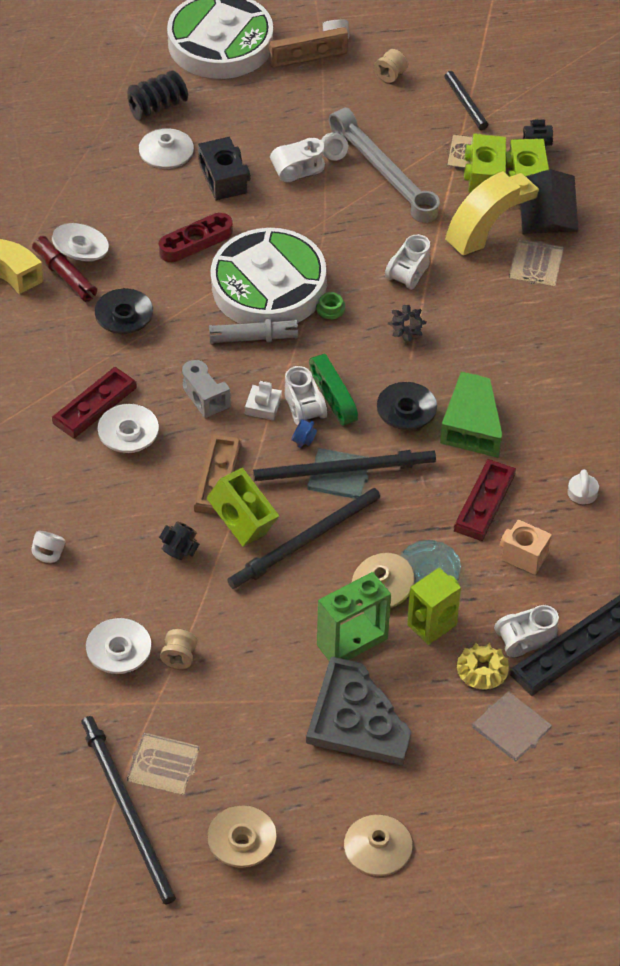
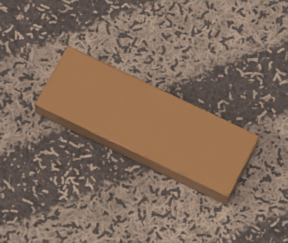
[269,27,348,68]
[194,434,241,515]

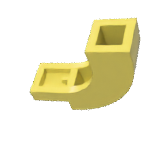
[445,171,539,255]
[0,239,43,294]

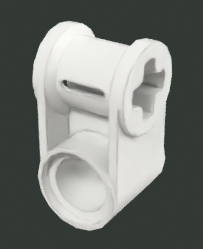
[270,138,325,182]
[385,234,430,290]
[285,366,327,425]
[494,605,559,657]

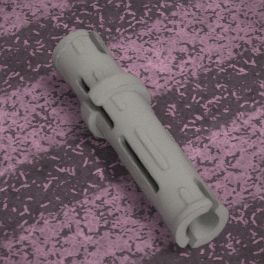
[209,319,298,344]

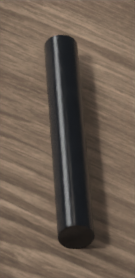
[444,71,489,130]

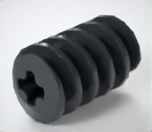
[127,70,188,120]

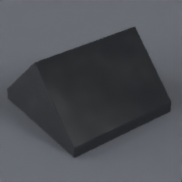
[520,169,578,234]

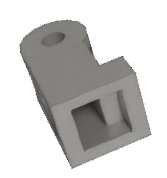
[182,360,231,418]

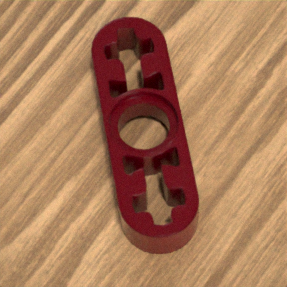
[158,213,233,262]

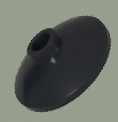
[95,288,153,334]
[377,382,437,430]

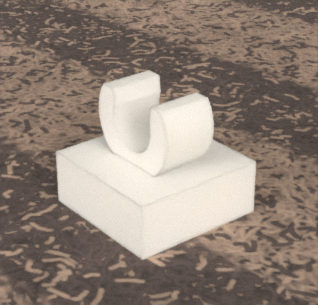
[245,381,282,420]

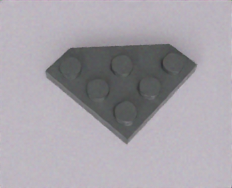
[306,656,411,766]

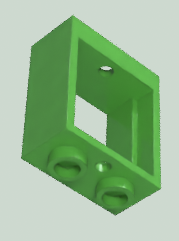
[317,572,391,661]

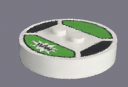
[167,0,273,79]
[211,228,327,324]

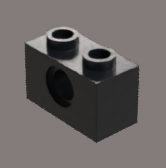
[198,136,251,201]

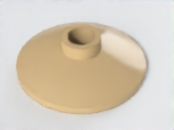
[352,553,415,608]
[208,806,277,868]
[344,815,412,877]

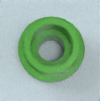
[316,292,345,319]

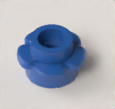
[291,419,317,448]

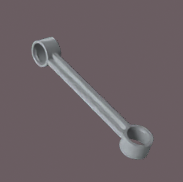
[329,107,440,223]

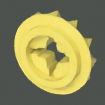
[457,643,509,689]

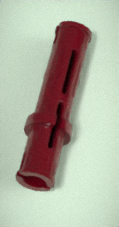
[32,236,97,302]

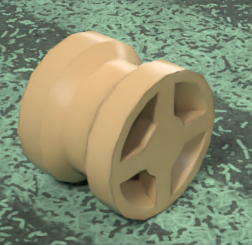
[374,49,408,83]
[160,629,198,669]

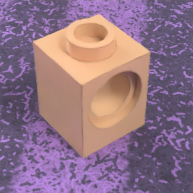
[500,520,552,575]

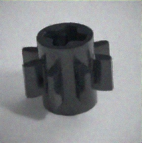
[523,119,553,150]
[388,305,427,341]
[159,521,200,560]

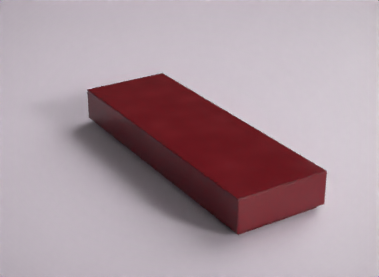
[52,367,137,439]
[454,459,516,542]

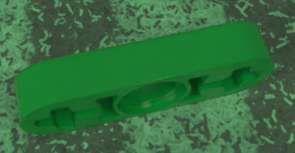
[309,354,358,426]

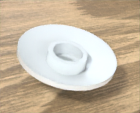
[139,129,194,169]
[52,223,109,261]
[98,404,159,453]
[86,618,151,674]

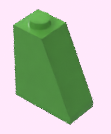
[440,371,502,458]

